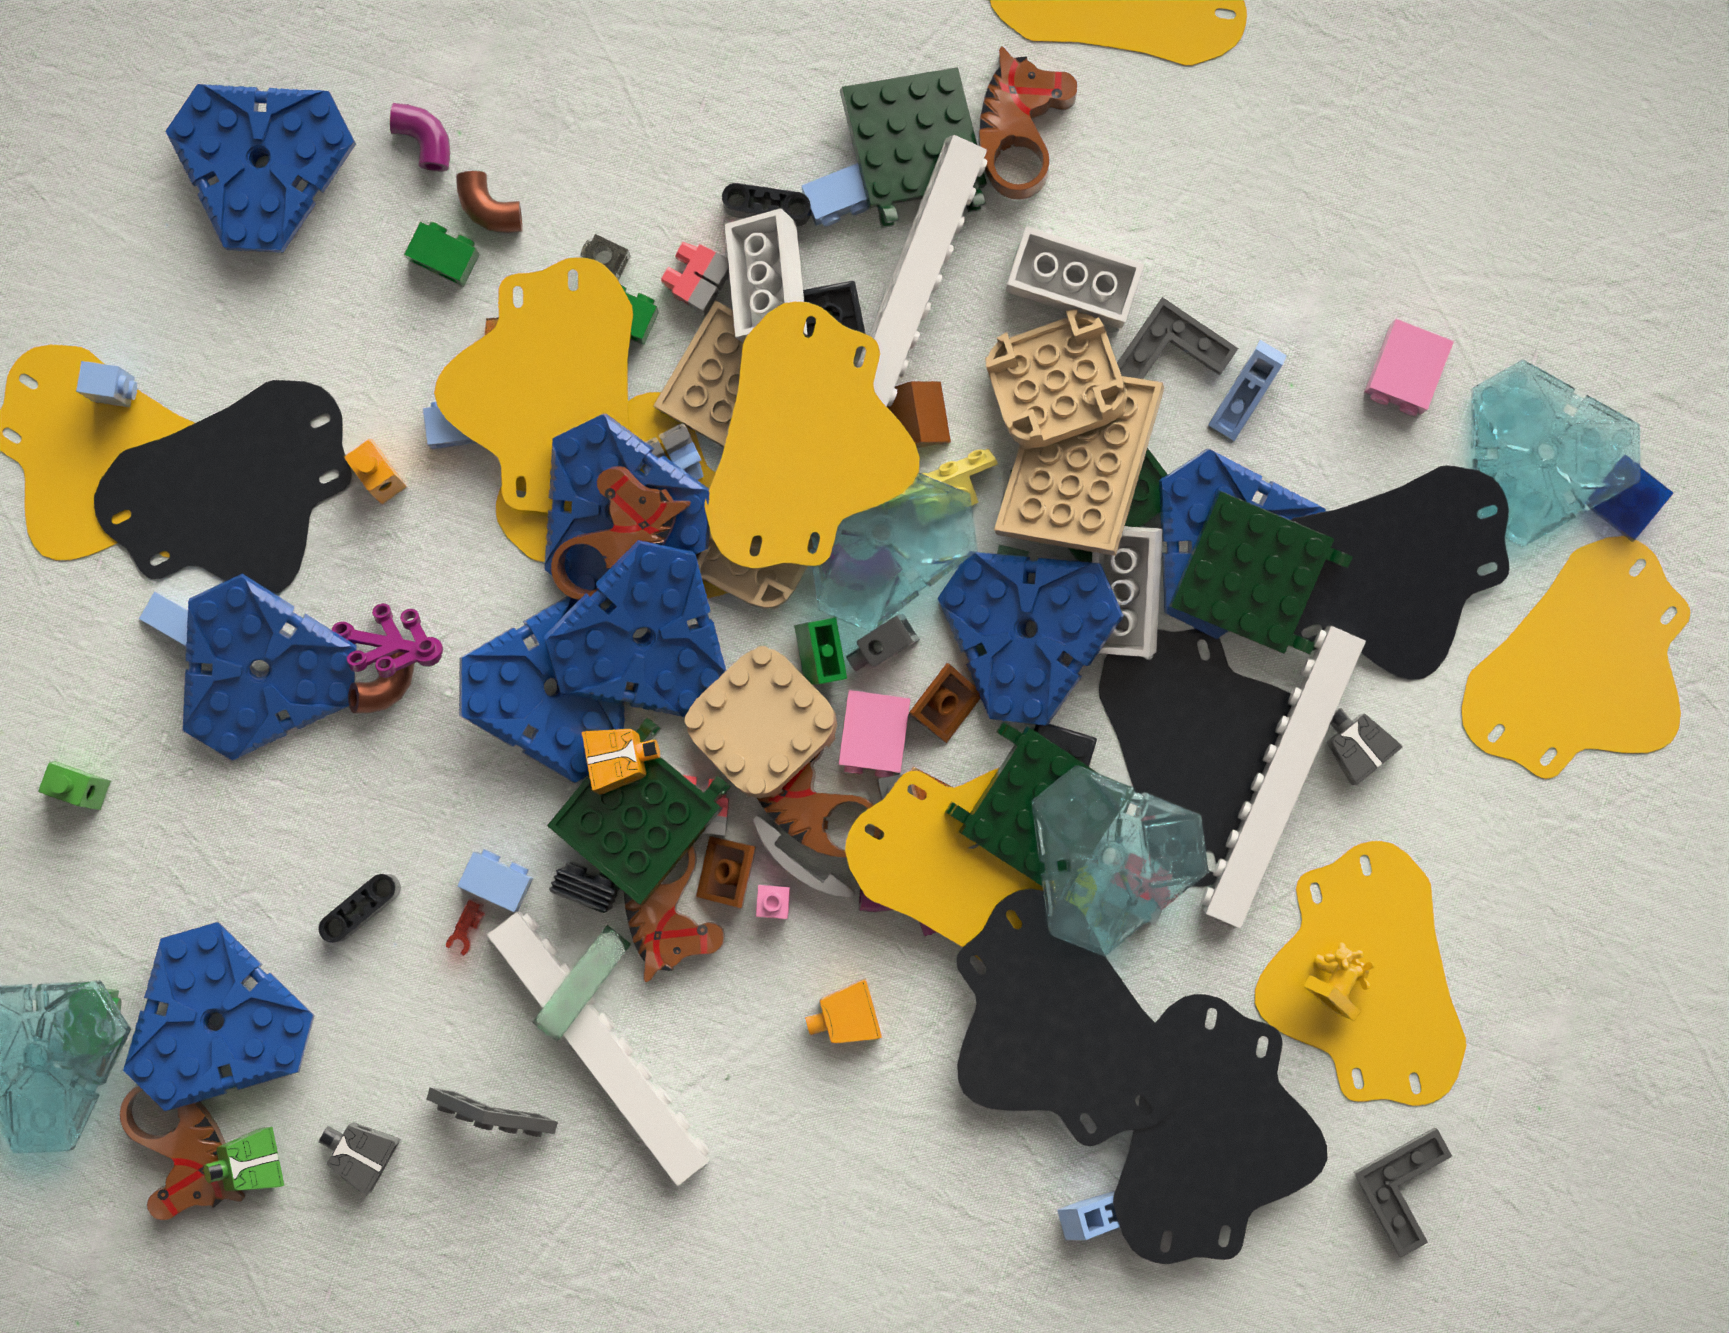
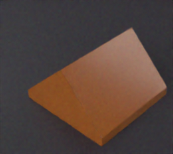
[887,381,951,448]
[908,663,981,743]
[696,836,757,908]

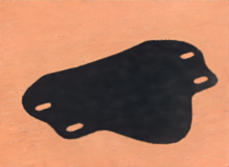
[94,380,352,593]
[1291,465,1510,680]
[1099,628,1292,887]
[956,888,1181,1146]
[1113,994,1328,1264]

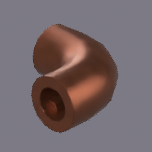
[456,171,523,233]
[348,652,415,714]

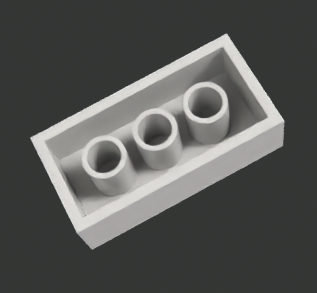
[725,208,807,343]
[1005,226,1144,329]
[1092,526,1163,657]

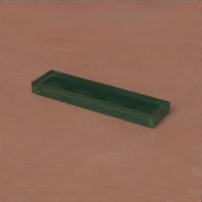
[532,924,631,1042]

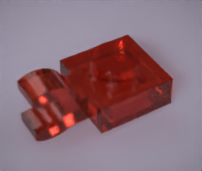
[446,899,485,956]

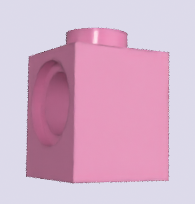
[756,885,790,919]

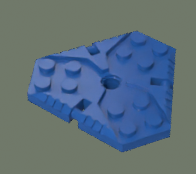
[165,84,356,253]
[544,414,710,590]
[1159,449,1326,639]
[544,540,727,717]
[937,551,1124,725]
[183,574,357,761]
[459,596,625,783]
[123,922,315,1111]

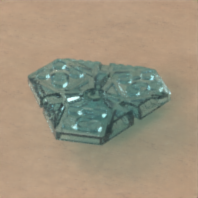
[1471,359,1640,548]
[810,472,978,632]
[1031,765,1209,956]
[0,980,131,1153]

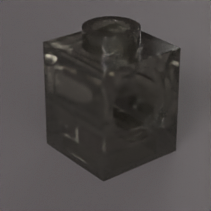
[580,234,631,281]

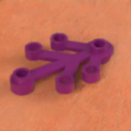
[332,603,443,678]

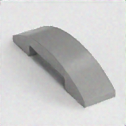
[753,815,855,898]

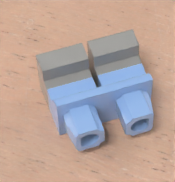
[642,423,703,480]

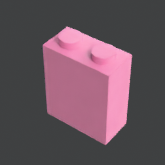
[1364,319,1454,416]
[839,690,911,778]

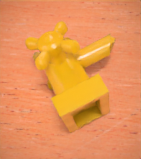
[1304,943,1375,1022]

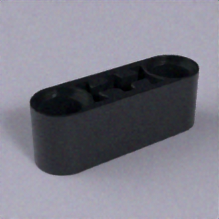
[722,183,811,226]
[318,874,401,943]

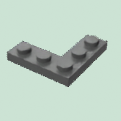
[1117,297,1239,379]
[426,1087,558,1137]
[1353,1128,1453,1257]

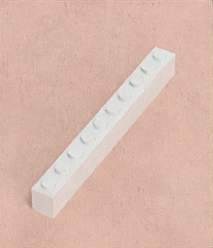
[857,135,987,407]
[1201,626,1366,928]
[487,911,710,1186]

